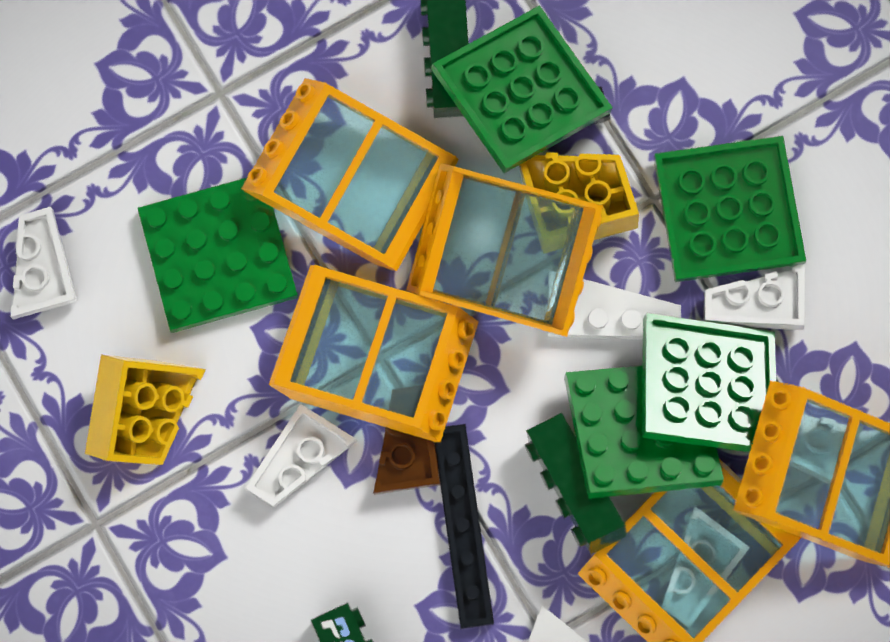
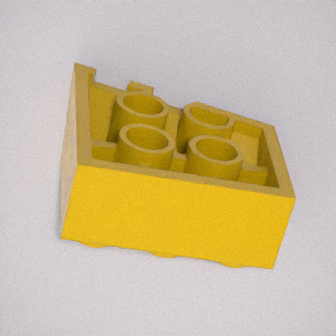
[519,152,639,254]
[85,354,206,465]

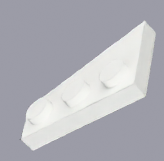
[10,207,77,320]
[245,404,357,507]

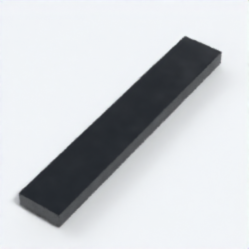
[434,424,494,629]

